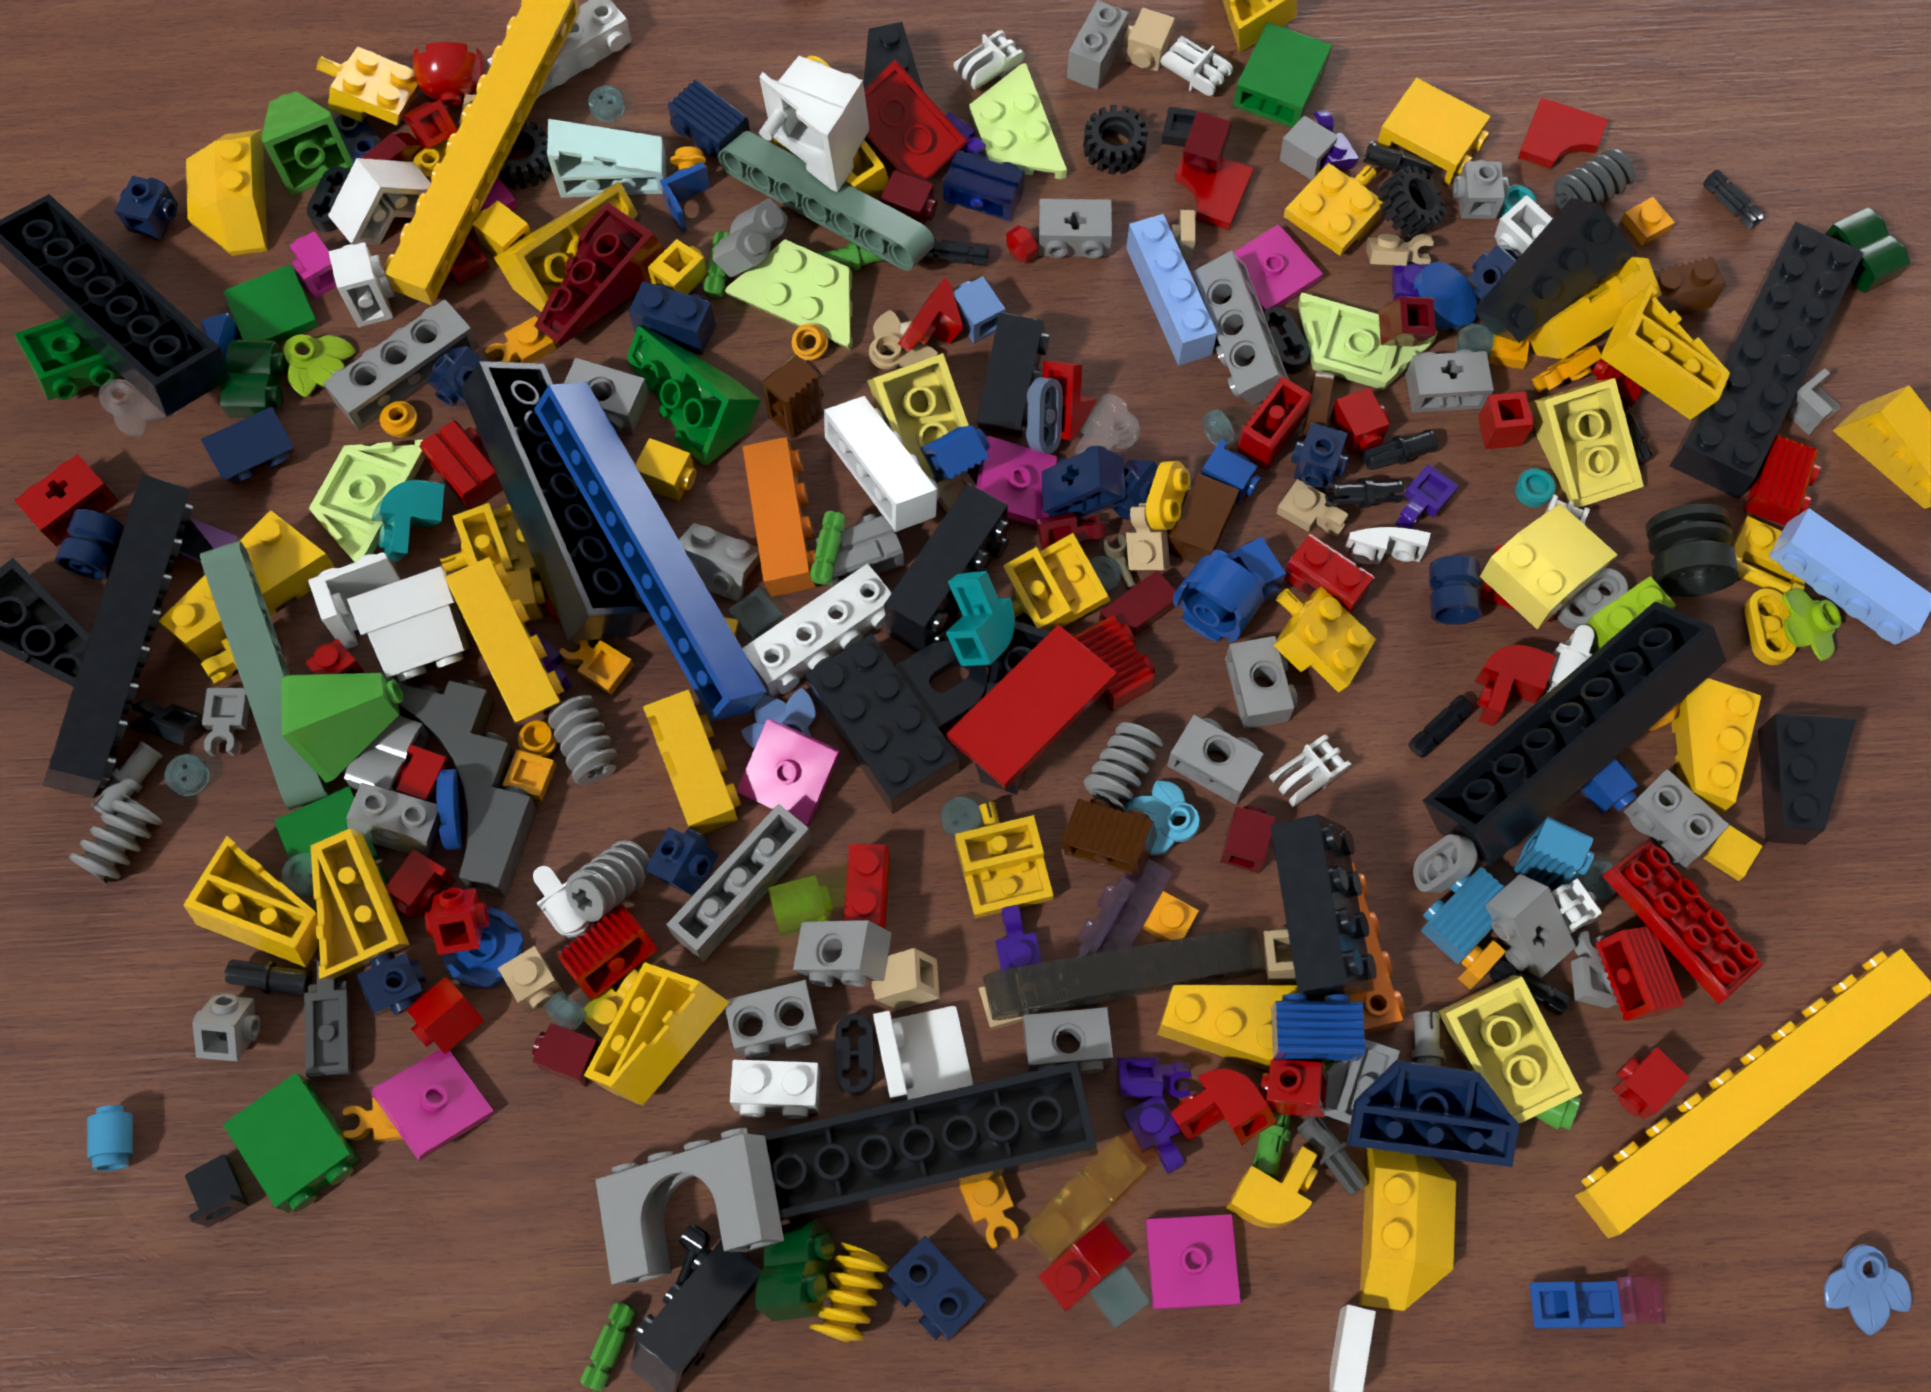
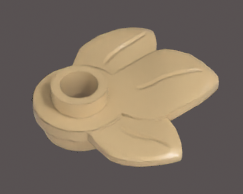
[869,310,938,370]

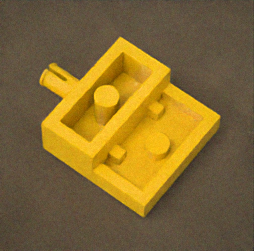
[316,46,420,125]
[1283,163,1383,256]
[440,503,538,574]
[1003,533,1111,632]
[1273,586,1376,693]
[955,802,1054,919]

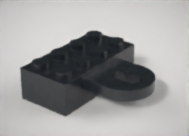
[805,633,987,814]

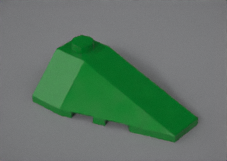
[626,325,761,465]

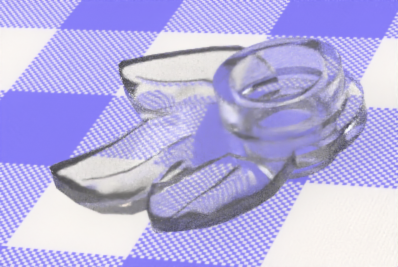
[99,379,176,437]
[1075,394,1140,455]

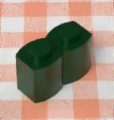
[1825,208,1910,293]
[220,340,288,418]
[756,1220,835,1321]

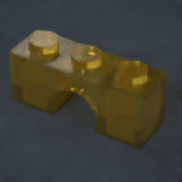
[1022,1136,1147,1264]

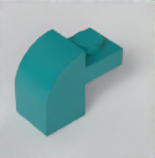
[372,480,444,562]
[946,571,1015,666]

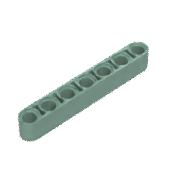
[718,131,935,270]
[200,540,330,809]

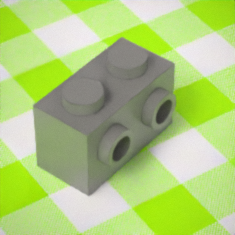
[1624,769,1729,868]

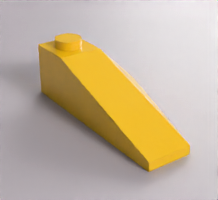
[494,182,638,312]

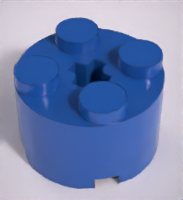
[1173,550,1265,643]

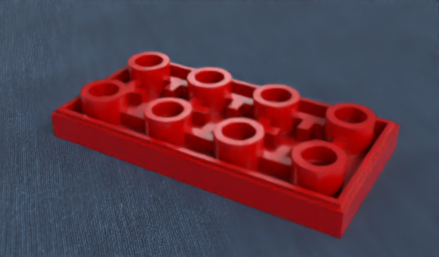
[947,624,1118,790]
[1602,839,1764,1005]

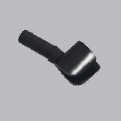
[677,1224,710,1283]

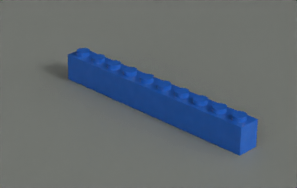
[534,382,766,722]

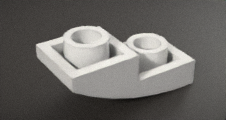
[1342,527,1431,565]

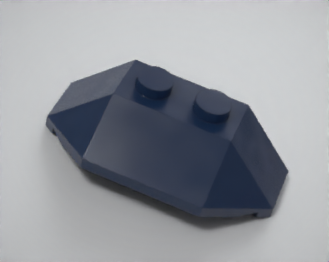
[1347,1060,1520,1167]

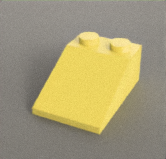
[867,353,969,478]
[1528,378,1644,508]
[1480,503,1618,630]
[1438,975,1582,1124]

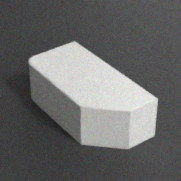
[1330,1305,1376,1392]

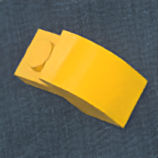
[1226,1146,1318,1228]

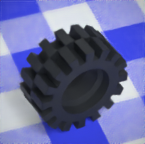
[1083,105,1148,175]
[498,121,552,189]
[1378,166,1445,238]

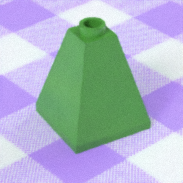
[261,91,354,197]
[281,673,404,783]

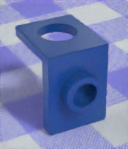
[660,162,710,233]

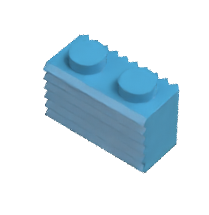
[1513,816,1595,892]
[1421,867,1505,965]

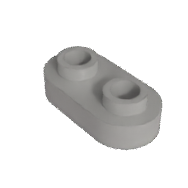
[1557,568,1628,630]
[1413,834,1477,893]

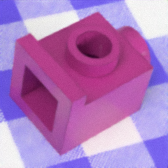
[289,231,337,299]

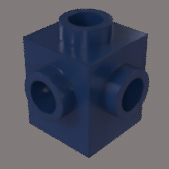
[114,176,178,239]
[1468,245,1520,300]
[427,346,484,407]
[1291,422,1348,488]
[1112,459,1158,520]
[645,827,719,896]
[357,952,426,1018]

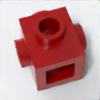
[425,888,489,955]

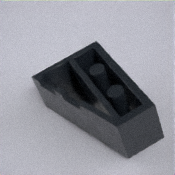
[863,22,924,145]
[976,312,1050,437]
[1758,713,1856,845]
[630,1239,762,1392]

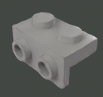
[679,523,760,601]

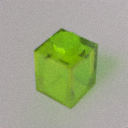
[768,875,833,936]

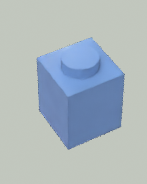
[953,276,1005,344]

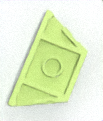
[969,63,1067,179]
[725,239,853,350]
[1298,293,1438,390]
[309,440,425,563]

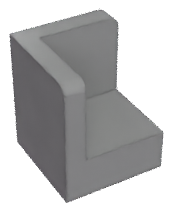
[1280,116,1337,180]
[1786,369,1841,435]

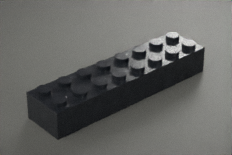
[0,194,231,417]
[1669,221,1864,499]
[461,361,651,642]
[42,474,193,798]
[1423,601,1726,866]
[754,1061,1098,1225]

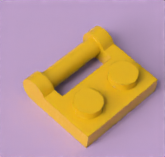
[1732,516,1805,595]

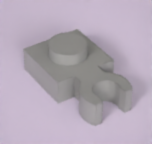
[202,688,250,756]
[1571,931,1617,1008]

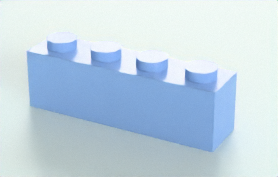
[1126,214,1217,366]
[1769,508,1931,645]

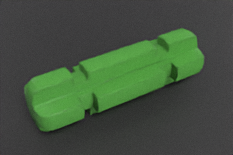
[704,231,730,299]
[810,511,845,585]
[581,1302,636,1391]

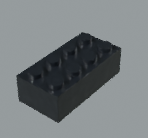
[884,483,1010,652]
[1270,814,1377,999]

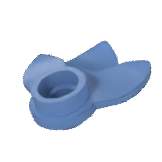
[741,688,816,749]
[1824,1245,1912,1335]

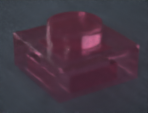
[1617,1276,1666,1324]

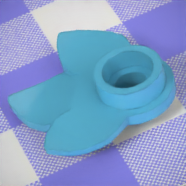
[1124,781,1201,856]

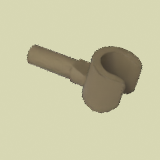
[1104,534,1136,589]

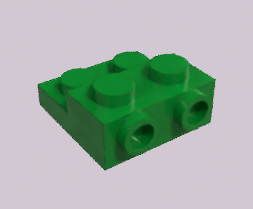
[14,318,121,401]

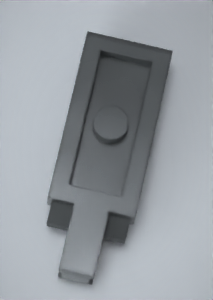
[304,961,352,1079]

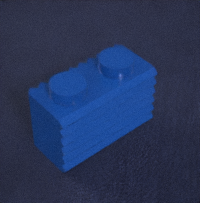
[920,425,990,480]
[1271,994,1365,1061]

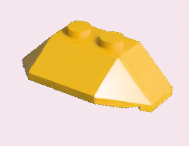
[186,130,268,256]
[1359,1148,1456,1311]

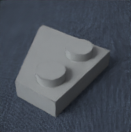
[1325,1039,1400,1124]

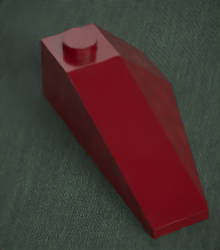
[535,202,666,346]

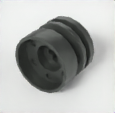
[1646,504,1739,597]

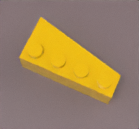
[159,510,335,661]
[444,557,565,724]

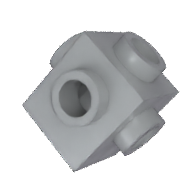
[1453,160,1508,219]
[192,994,260,1062]

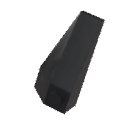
[0,558,90,687]

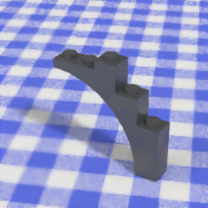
[384,676,538,898]

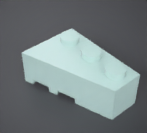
[547,119,667,198]

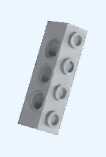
[1193,250,1289,406]
[323,299,479,431]
[666,803,812,962]

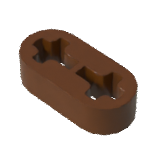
[1303,370,1334,436]

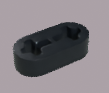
[307,167,350,232]
[1263,307,1310,374]
[835,1013,874,1096]

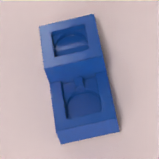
[1529,1281,1625,1329]

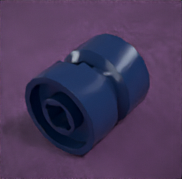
[55,509,124,579]
[1429,555,1483,625]

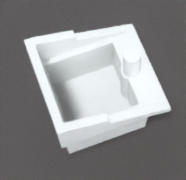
[759,56,870,192]
[347,566,470,682]

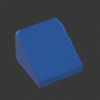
[201,313,239,362]

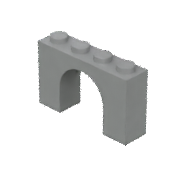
[596,1128,784,1285]

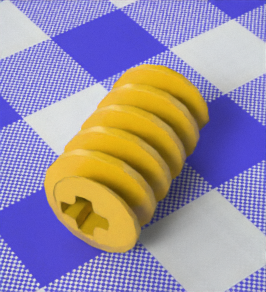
[809,1242,890,1343]

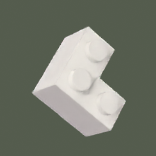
[328,158,431,245]

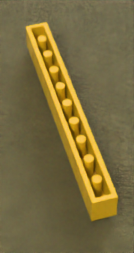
[384,0,580,306]
[1574,948,1931,1239]

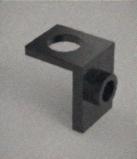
[185,1154,249,1227]

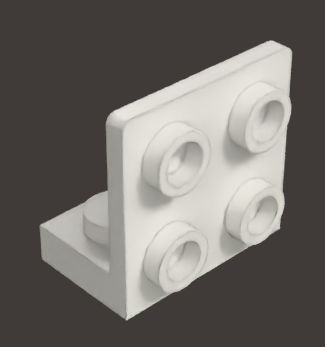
[308,553,401,649]
[873,1006,973,1103]

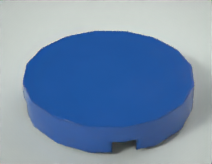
[1413,262,1477,332]
[436,769,464,850]
[442,906,524,989]

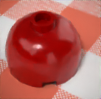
[412,42,485,107]

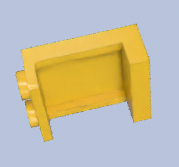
[1377,78,1490,185]

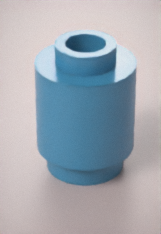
[87,1105,134,1171]

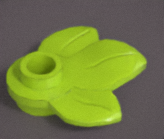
[284,334,356,398]
[1782,589,1841,661]

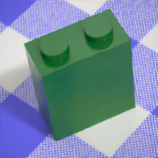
[1233,22,1332,128]
[222,1072,361,1213]

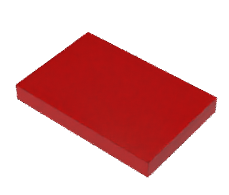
[864,60,968,181]

